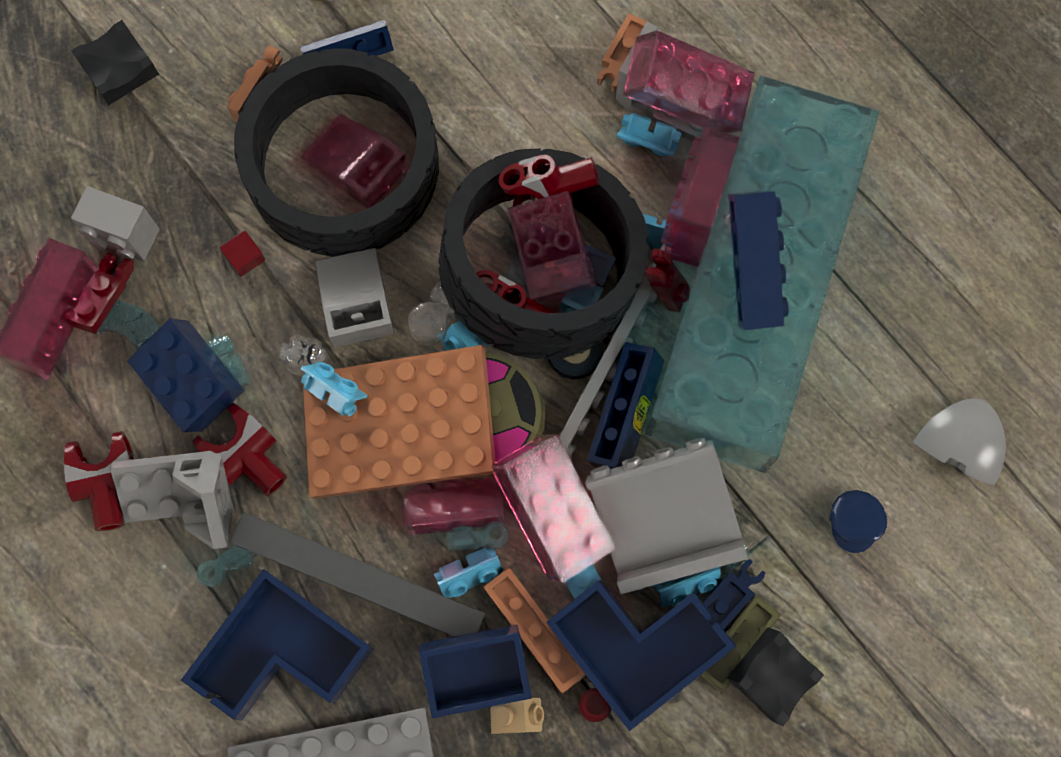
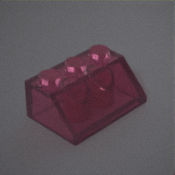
[404,478,505,535]

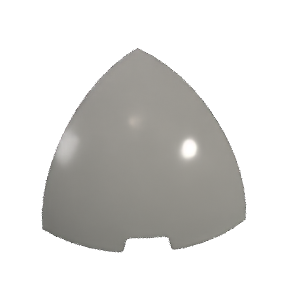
[913,398,1006,486]

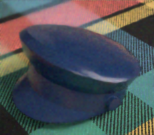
[829,490,887,553]

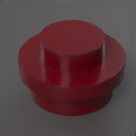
[578,688,611,722]

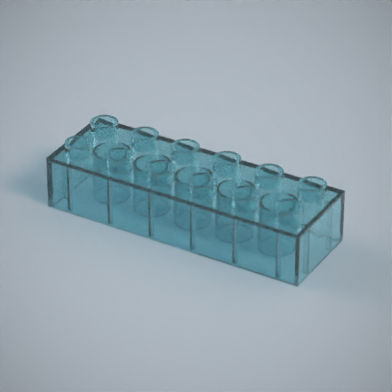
[645,75,880,473]

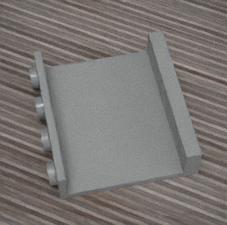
[585,438,748,594]

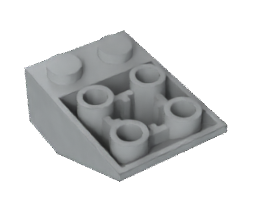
[316,248,395,348]

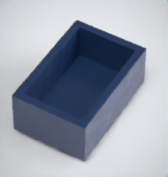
[127,318,245,432]
[419,625,532,718]

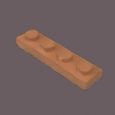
[483,568,586,694]

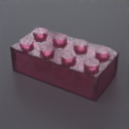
[623,30,755,134]
[660,127,740,267]
[0,238,99,381]
[491,434,616,583]

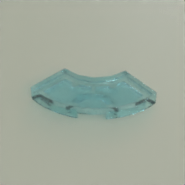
[96,300,160,348]

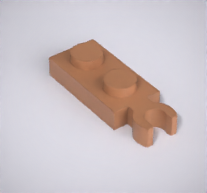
[597,13,647,92]
[227,45,283,122]

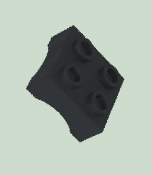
[71,20,159,105]
[727,627,824,726]

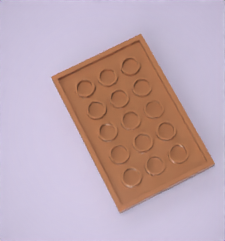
[303,345,497,499]

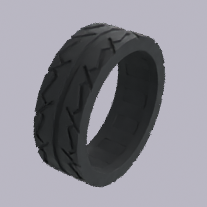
[234,49,439,257]
[438,148,649,359]

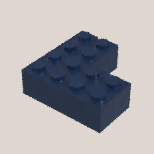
[181,569,374,721]
[546,580,736,731]

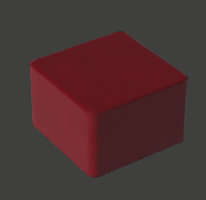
[220,231,265,277]

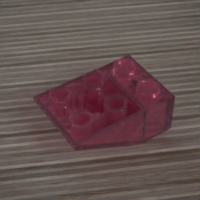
[301,114,408,209]
[507,191,597,302]

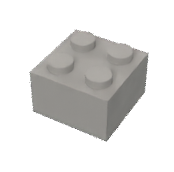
[71,186,160,261]

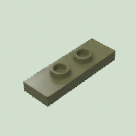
[700,594,782,694]

